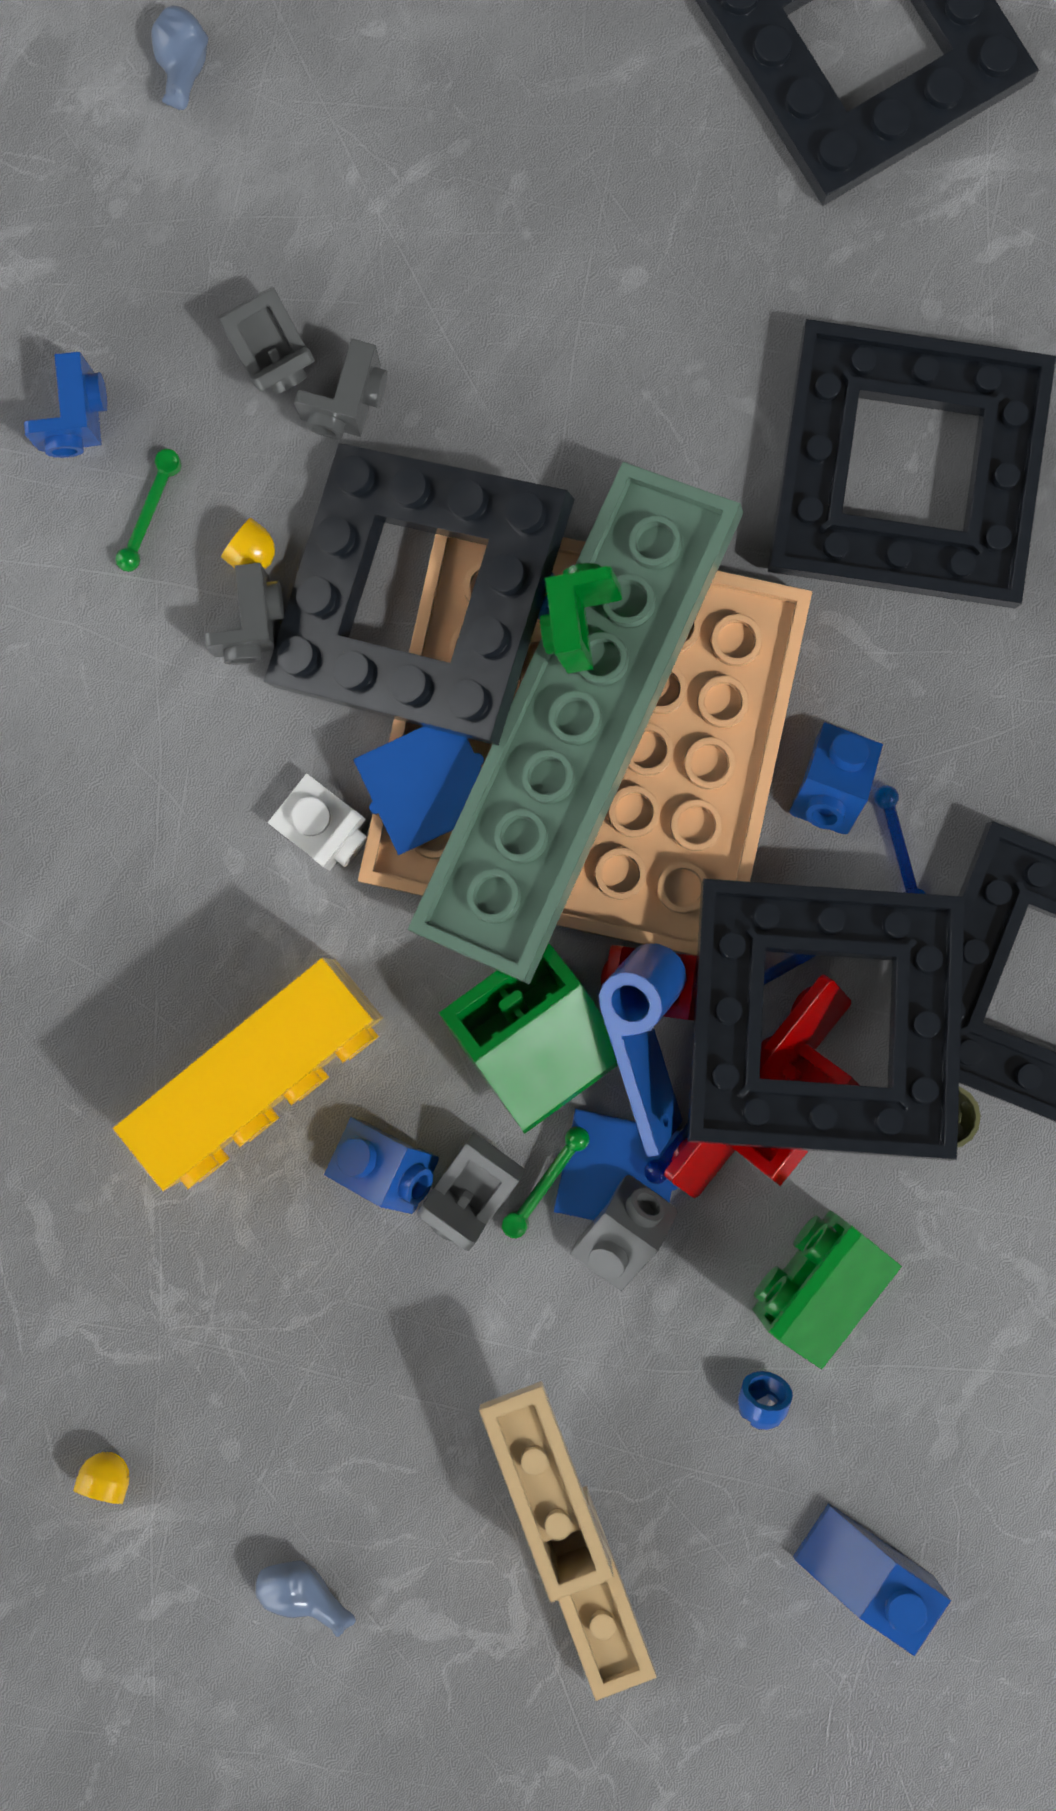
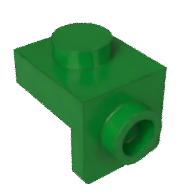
[540,563,622,674]

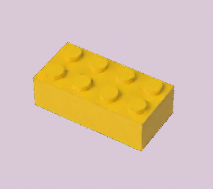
[112,957,383,1191]

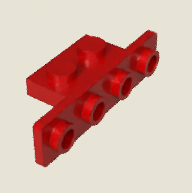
[664,974,860,1199]

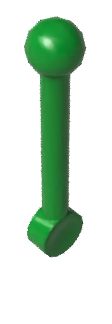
[115,449,182,572]
[502,1126,590,1239]

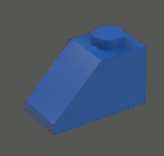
[793,1503,951,1656]

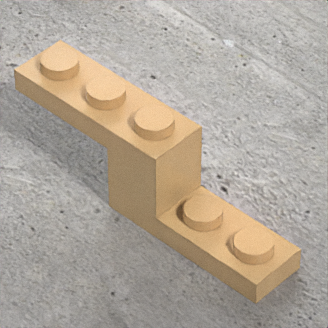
[479,1381,657,1701]

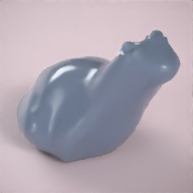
[151,5,209,110]
[255,1560,356,1637]

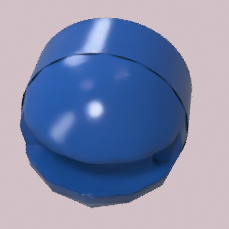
[738,1371,793,1430]

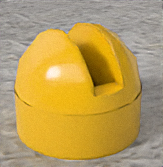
[221,517,275,569]
[73,1452,130,1504]

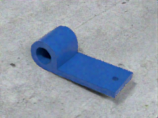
[599,943,687,1157]

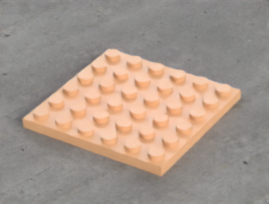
[358,534,812,956]

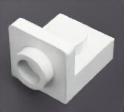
[268,773,368,871]

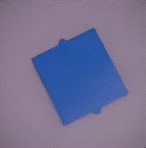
[353,726,484,856]
[554,1108,684,1220]

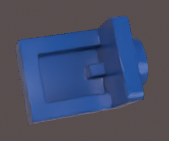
[24,352,108,458]
[790,722,883,835]
[324,1117,439,1214]

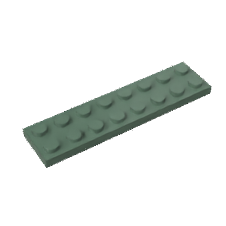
[407,462,743,984]

